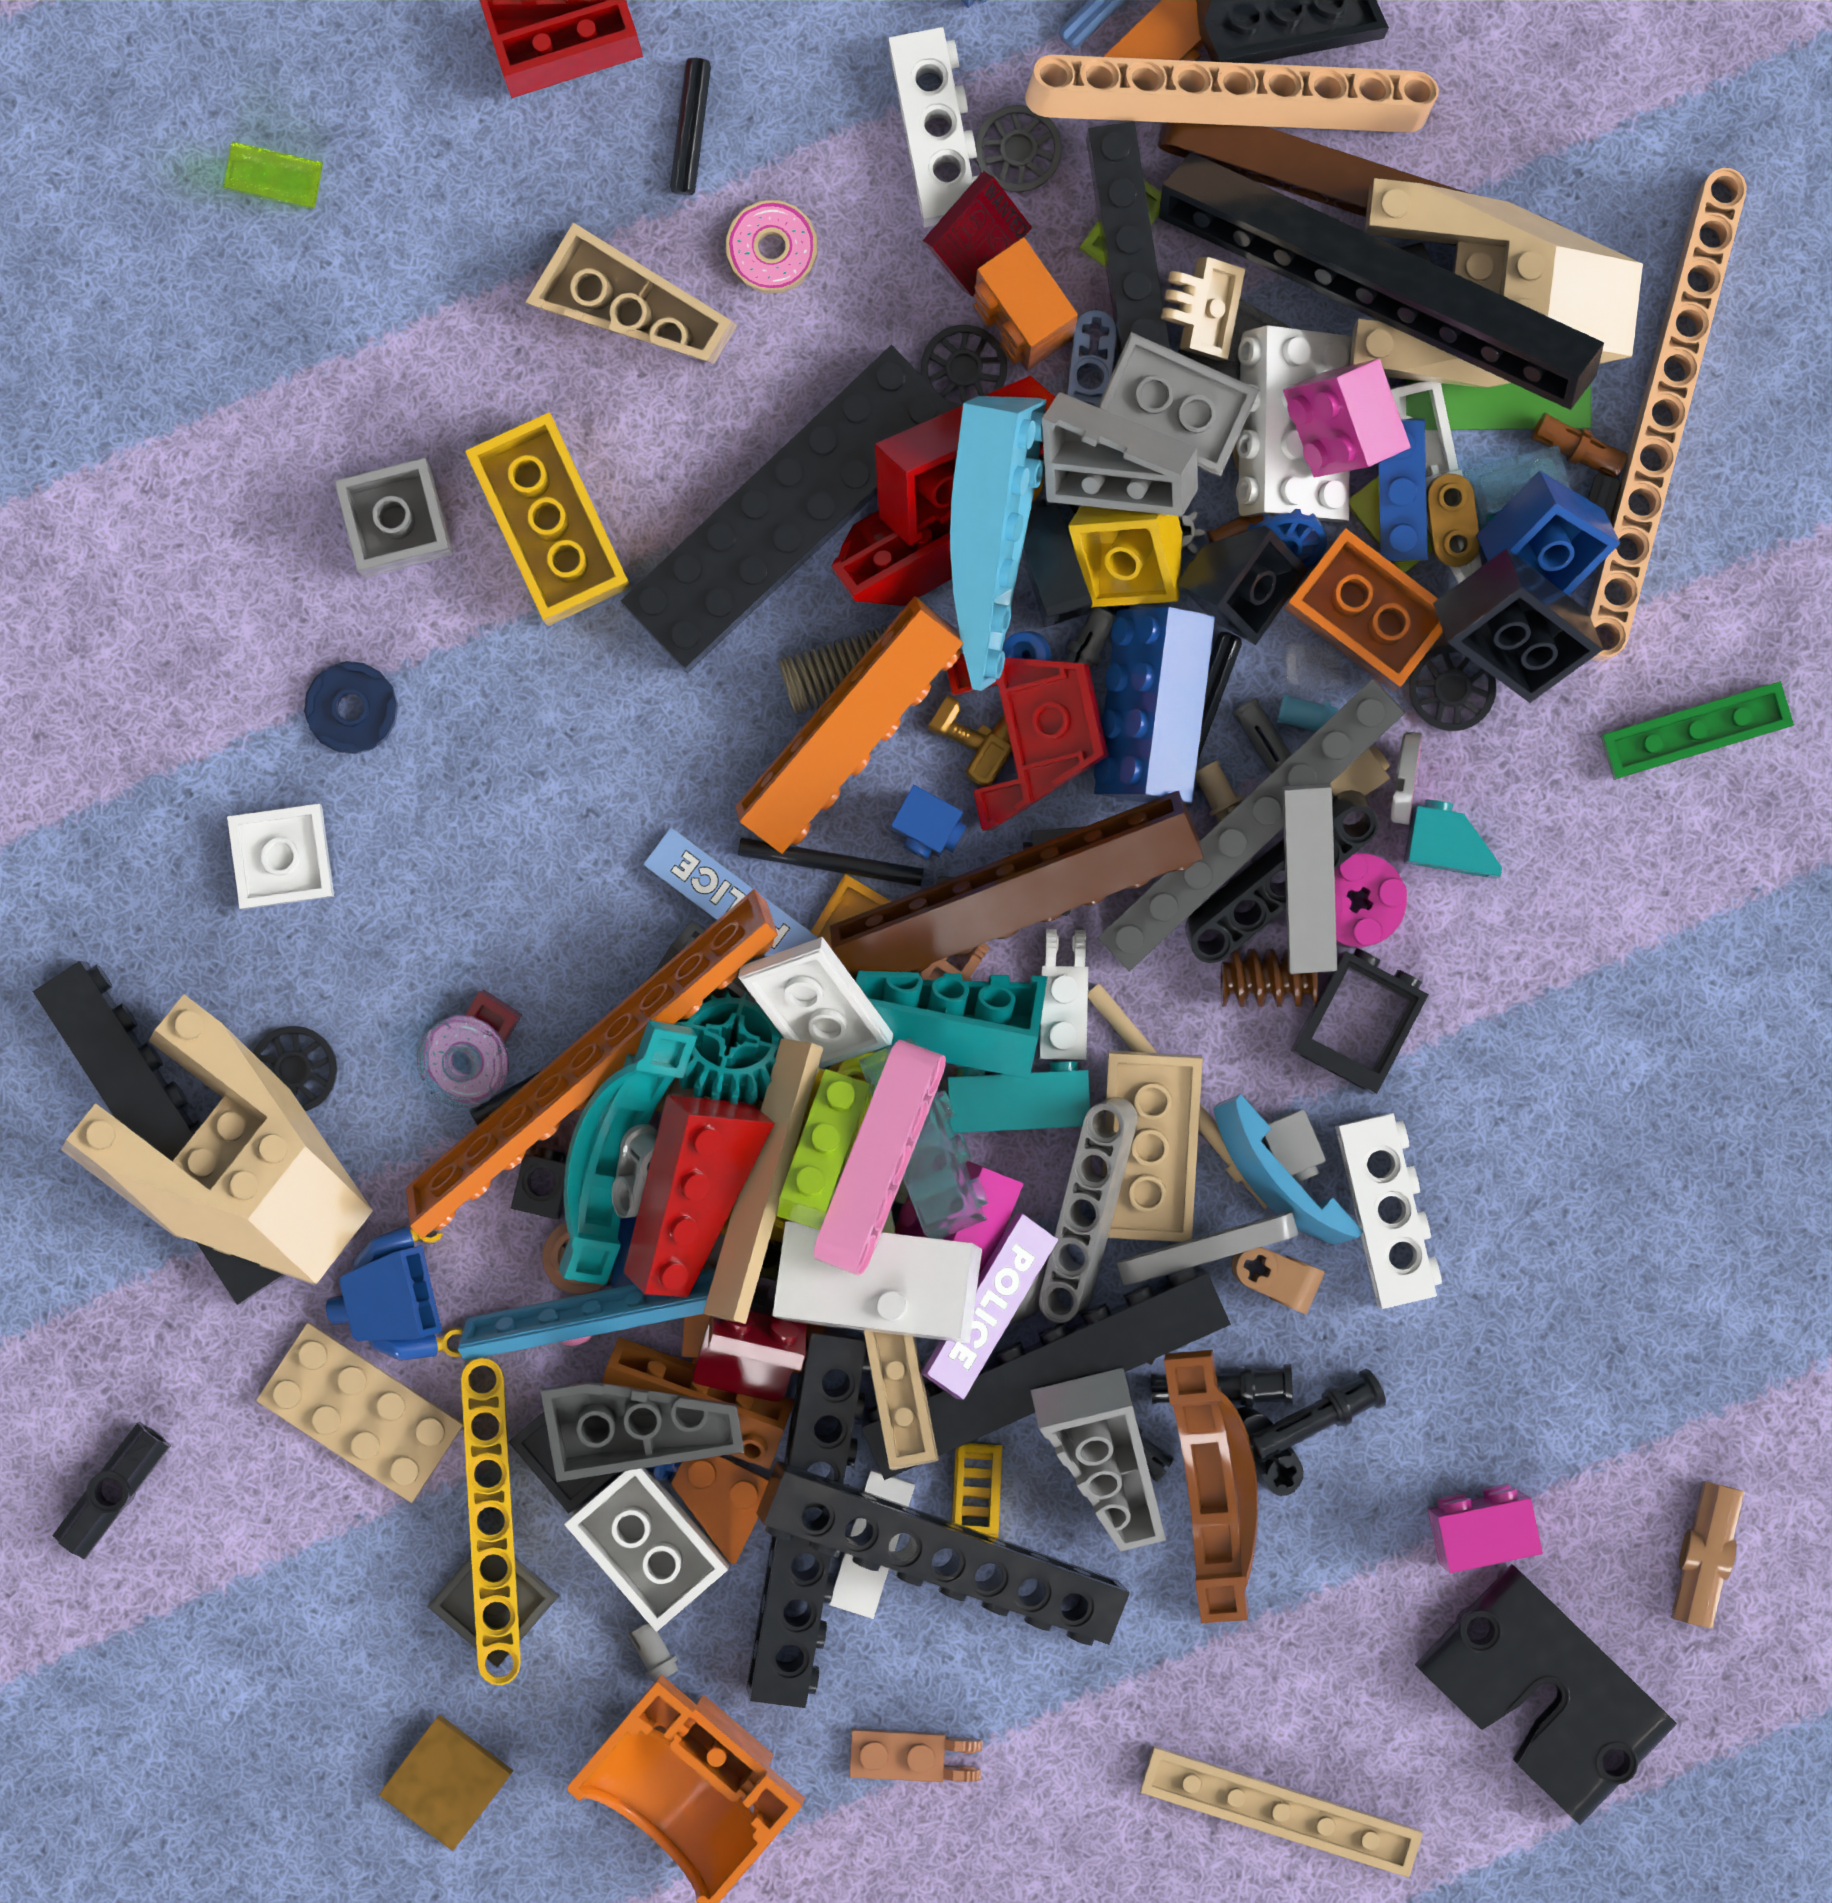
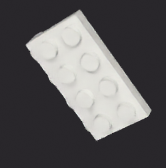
[1236,325,1352,522]

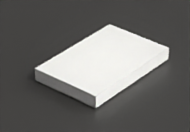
[738,937,893,1069]

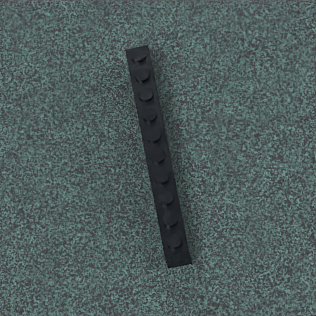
[1159,152,1605,410]

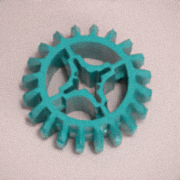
[674,989,784,1104]

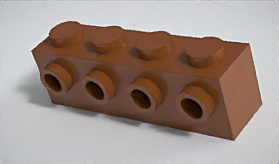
[601,1337,794,1469]

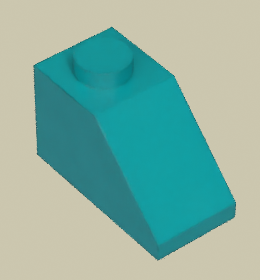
[1404,799,1502,879]

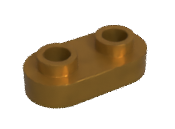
[1426,473,1480,567]

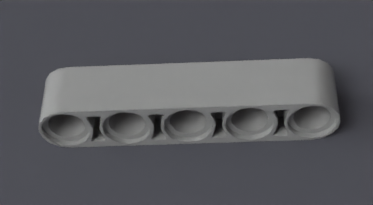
[1039,1097,1137,1323]

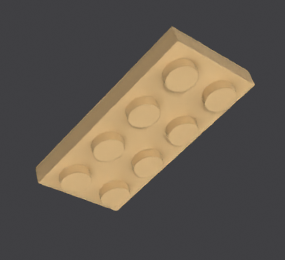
[1101,1050,1203,1242]
[256,1322,464,1503]

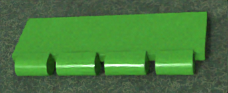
[1405,379,1591,431]

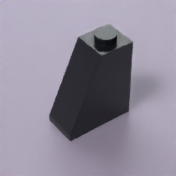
[1022,499,1093,627]

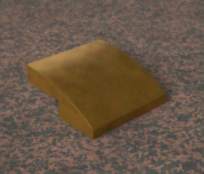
[379,1714,514,1851]

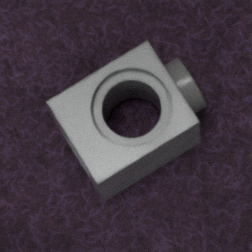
[1263,1109,1326,1182]

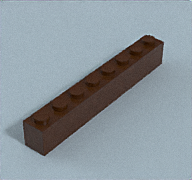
[830,790,1204,982]

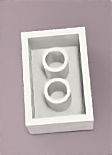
[564,1468,730,1632]

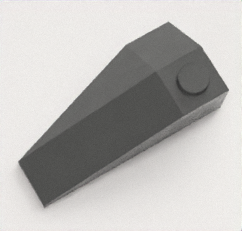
[540,1381,744,1482]

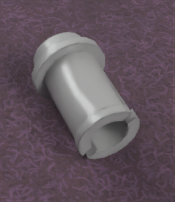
[627,1622,679,1682]

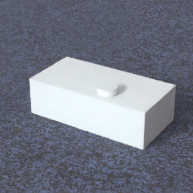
[773,1221,982,1343]

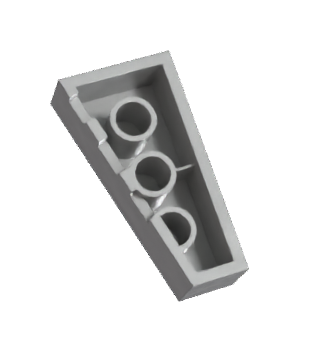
[1031,1368,1166,1552]

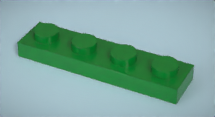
[1600,681,1794,780]

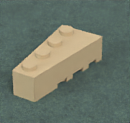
[525,223,738,364]

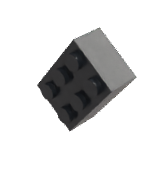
[1433,548,1603,703]

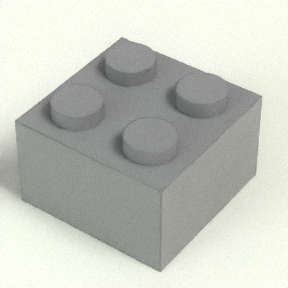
[334,458,454,578]

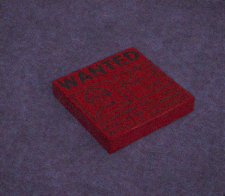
[922,170,1032,297]

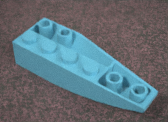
[950,396,1046,691]

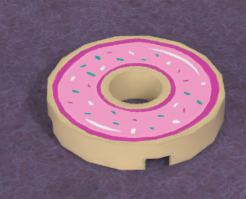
[726,200,817,294]

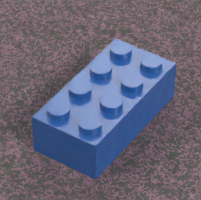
[1094,607,1215,802]

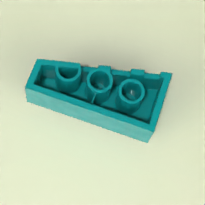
[856,971,1048,1079]

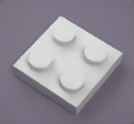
[227,804,334,909]

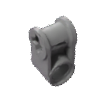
[612,1124,658,1218]

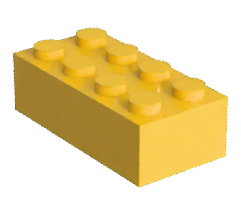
[465,412,632,626]

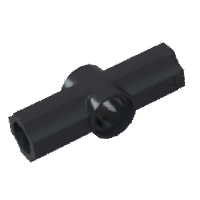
[52,1422,171,1560]

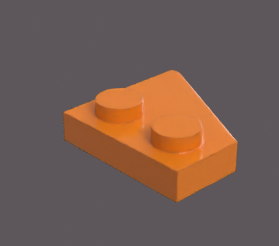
[671,1456,769,1565]

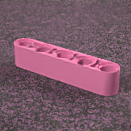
[814,1040,946,1276]

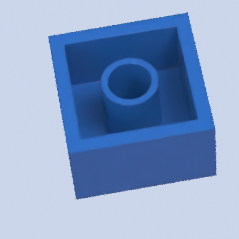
[1476,470,1620,596]

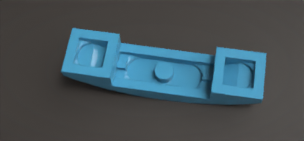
[1213,1094,1363,1245]

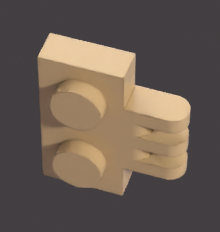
[1161,257,1245,361]

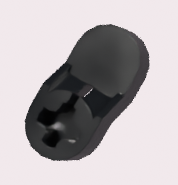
[1237,1407,1304,1496]

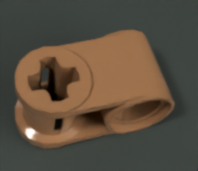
[1231,1247,1325,1315]

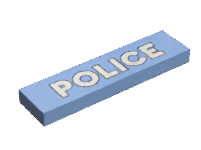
[643,828,818,957]

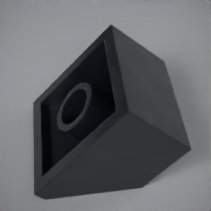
[1177,525,1308,646]

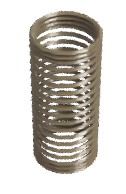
[777,622,892,715]

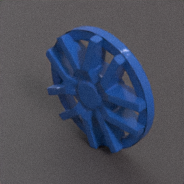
[1248,509,1327,568]

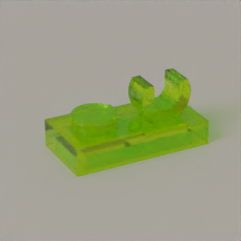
[222,141,323,210]

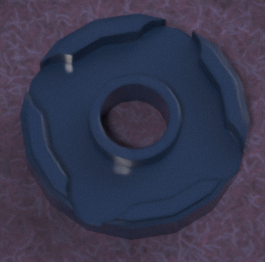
[304,661,398,754]

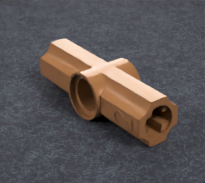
[1671,1481,1745,1629]

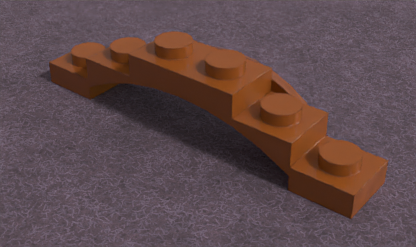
[1164,1350,1259,1624]

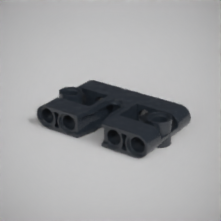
[1415,1564,1677,1825]

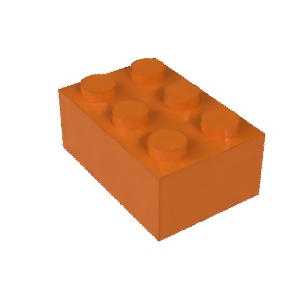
[973,237,1078,371]
[1284,528,1443,692]

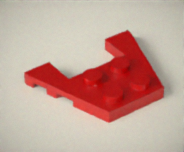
[947,654,1109,831]

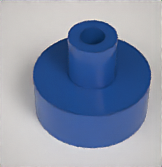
[1002,631,1051,661]

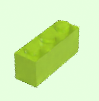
[777,1069,871,1230]

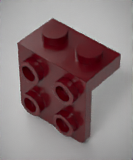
[693,1310,806,1402]

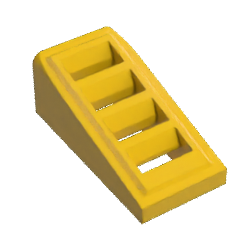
[951,1443,1003,1538]

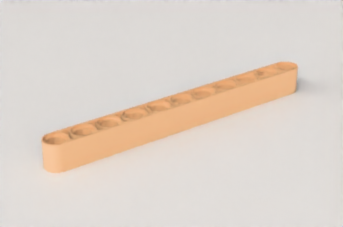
[1587,168,1746,661]

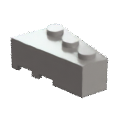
[1042,392,1198,516]

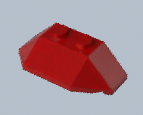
[831,510,952,606]

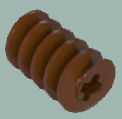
[1220,949,1318,1007]

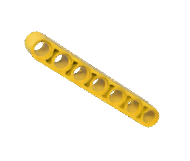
[461,1358,521,1685]

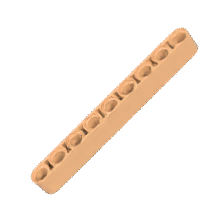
[1025,55,1439,133]

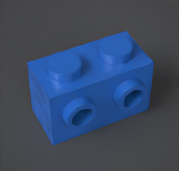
[891,784,966,860]

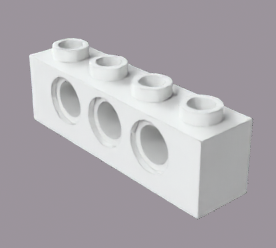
[889,27,979,228]
[1335,1113,1442,1309]

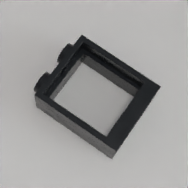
[1290,948,1429,1094]

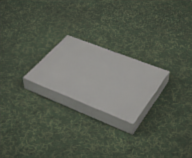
[1098,332,1259,477]

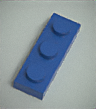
[1379,418,1428,561]

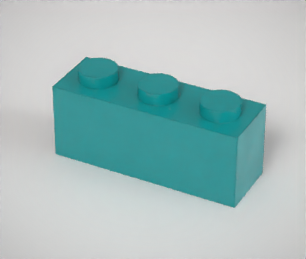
[947,1061,1090,1133]

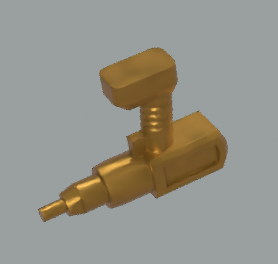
[928,695,1013,788]

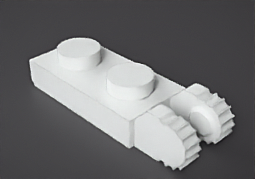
[1039,929,1088,1060]

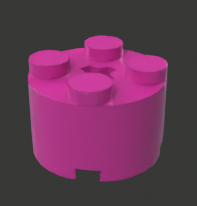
[1334,853,1407,948]

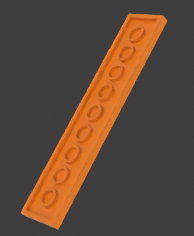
[406,889,778,1238]

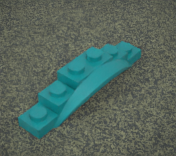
[558,1020,698,1285]

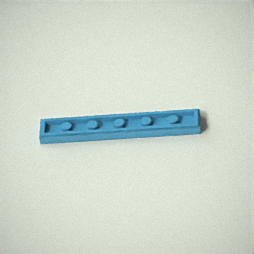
[458,1268,716,1361]

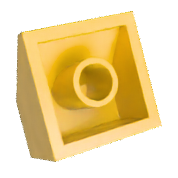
[1068,505,1182,607]

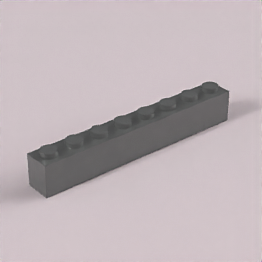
[1097,678,1405,972]

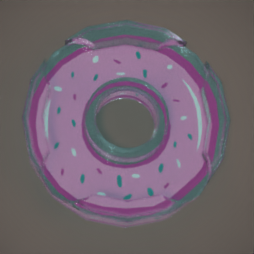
[417,1015,509,1109]

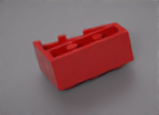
[479,0,643,99]

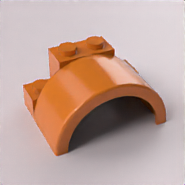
[567,1674,805,1903]

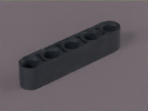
[1185,790,1378,963]

